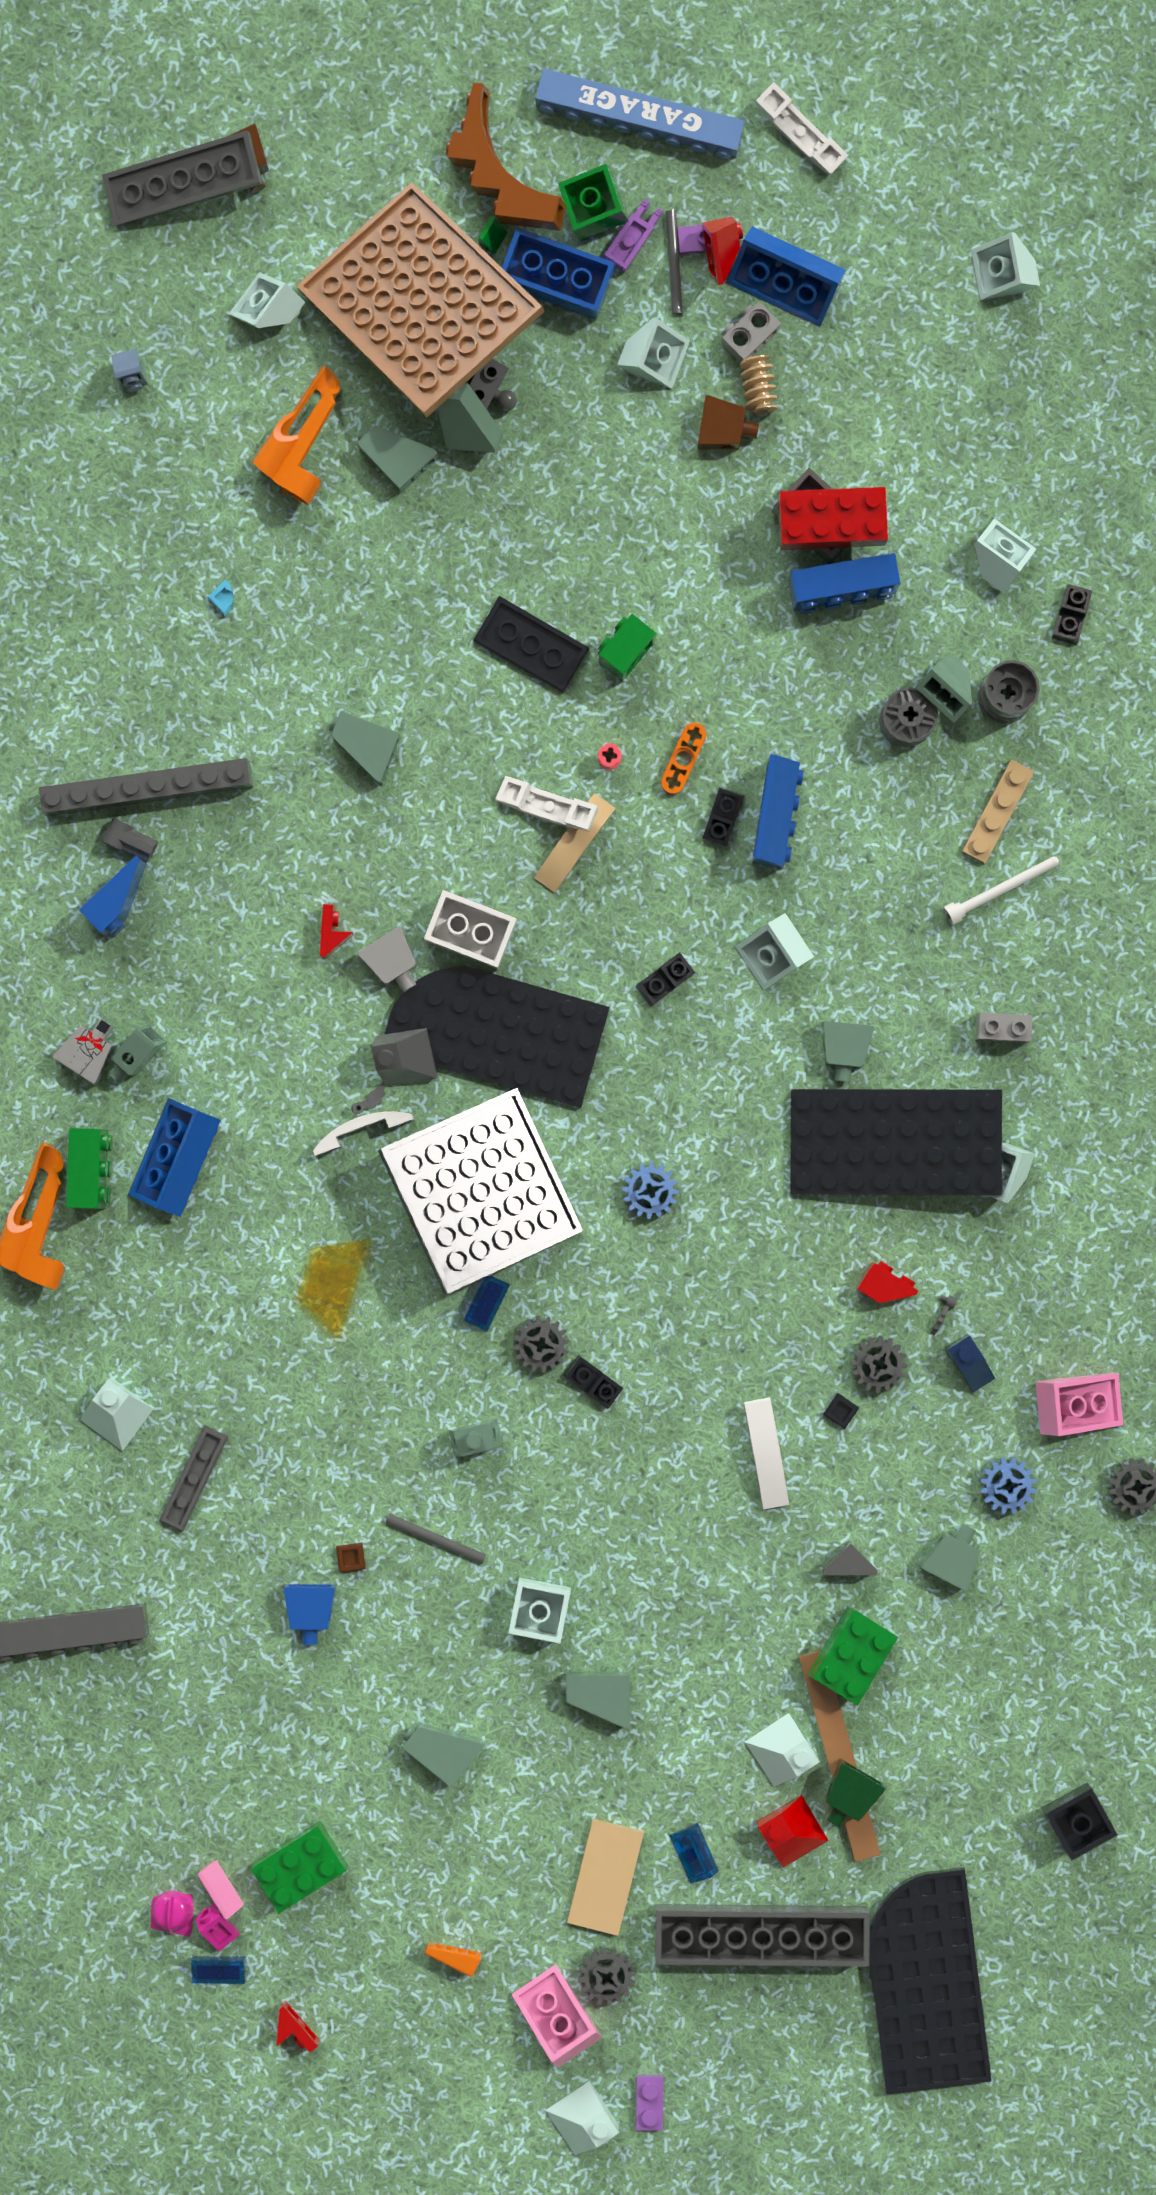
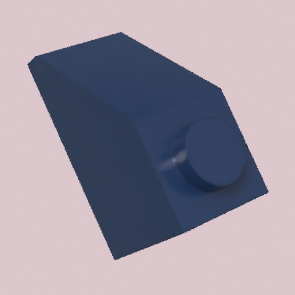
[945,1334,995,1393]

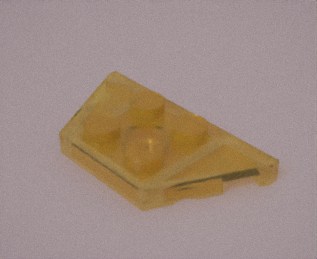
[298,1239,371,1337]

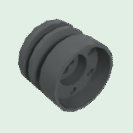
[977,660,1040,724]
[879,687,938,748]

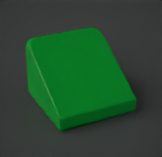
[478,217,508,254]

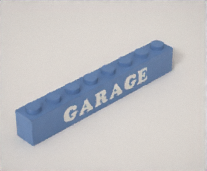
[535,68,745,159]

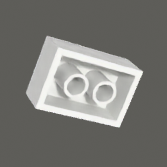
[424,890,517,969]

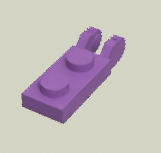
[603,199,664,273]

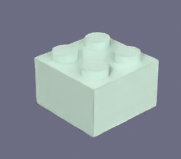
[508,1577,571,1643]

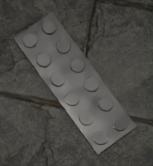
[102,130,263,227]

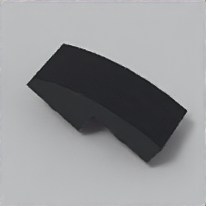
[1051,584,1092,645]
[702,787,744,847]
[636,952,696,1007]
[563,1355,623,1409]

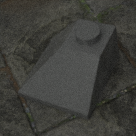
[371,1028,438,1086]

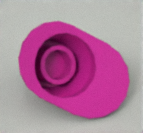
[150,1890,194,1937]

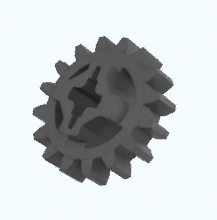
[513,1316,570,1373]
[850,1335,908,1393]
[1107,1458,1156,1515]
[578,1946,635,2006]

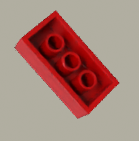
[778,487,888,550]

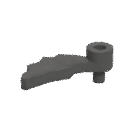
[351,1082,385,1114]
[930,1295,958,1336]

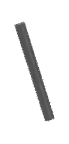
[666,210,683,315]
[386,1514,486,1564]

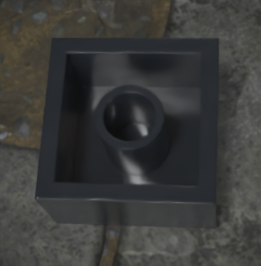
[1041,1783,1118,1861]

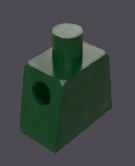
[825,1758,886,1828]

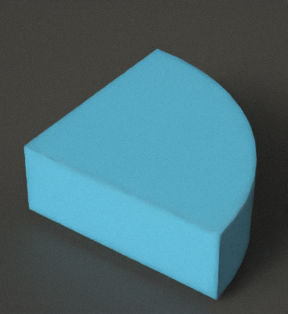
[207,580,234,617]

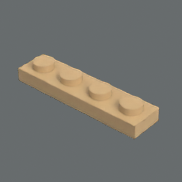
[962,759,1034,864]

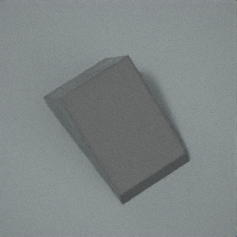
[823,1541,877,1575]

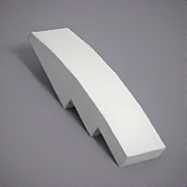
[744,1397,789,1509]

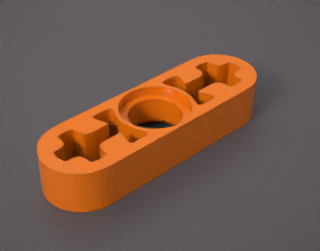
[661,723,706,795]

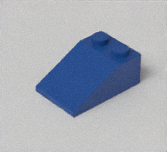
[79,855,147,937]

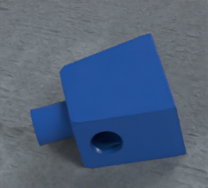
[284,1584,336,1645]

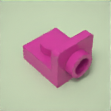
[195,1903,240,1952]

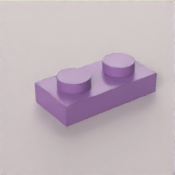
[636,2075,664,2131]

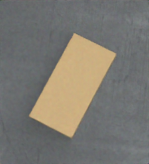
[567,1818,644,1936]

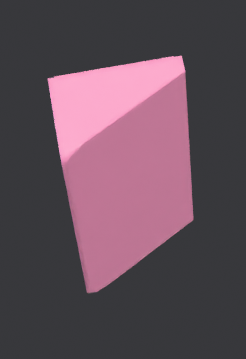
[198,1860,244,1920]

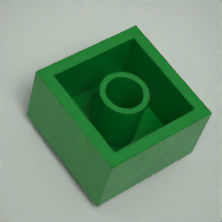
[558,164,629,241]
[598,614,657,682]

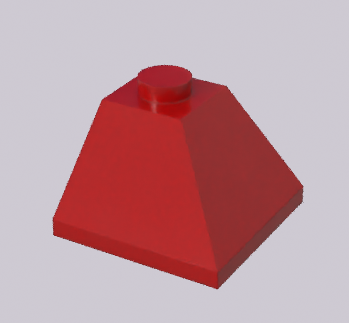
[702,217,743,285]
[757,1795,829,1868]

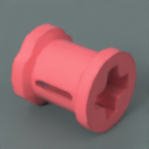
[598,743,621,770]

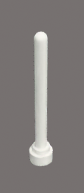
[943,857,1059,926]

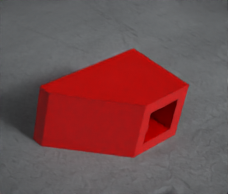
[855,1261,919,1303]

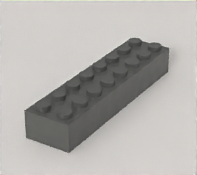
[655,1904,869,1967]

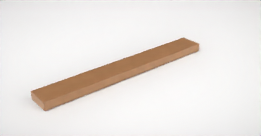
[799,1650,881,1862]

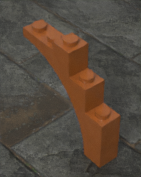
[446,82,566,231]

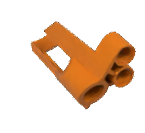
[252,366,340,505]
[0,1143,66,1290]

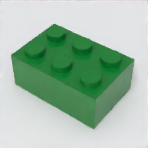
[66,1128,113,1209]
[807,1607,898,1706]
[251,1821,348,1914]

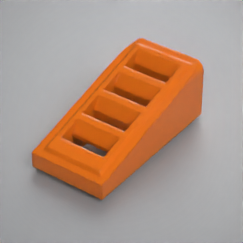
[425,1943,482,1977]

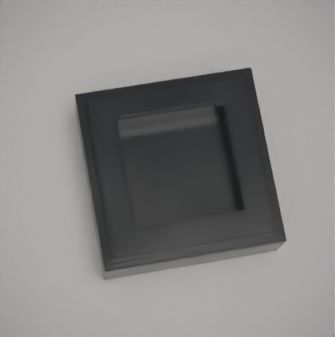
[823,1392,859,1429]

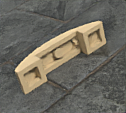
[534,793,616,893]

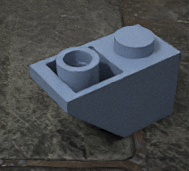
[111,348,148,393]

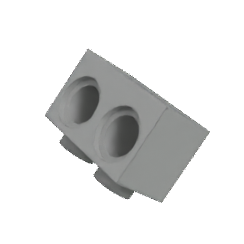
[721,301,781,363]
[975,1012,1033,1043]

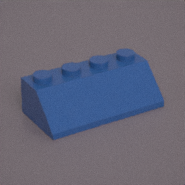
[727,226,846,327]
[752,754,804,868]
[128,1098,221,1217]

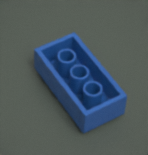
[502,228,615,320]
[788,553,901,614]

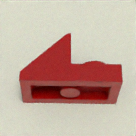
[319,904,354,958]
[276,2000,320,2053]

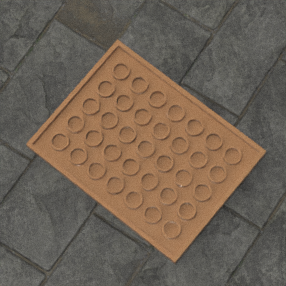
[296,182,545,418]

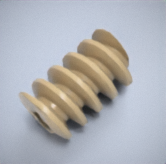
[740,355,779,414]

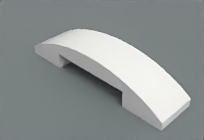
[755,82,849,175]
[496,776,599,831]
[313,1111,415,1156]

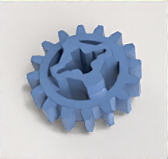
[622,1162,679,1219]
[979,1457,1037,1514]

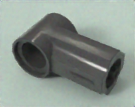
[102,818,158,861]

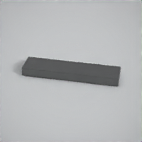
[159,1425,229,1532]

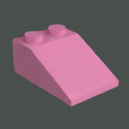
[1035,1373,1123,1436]
[512,1964,603,2068]

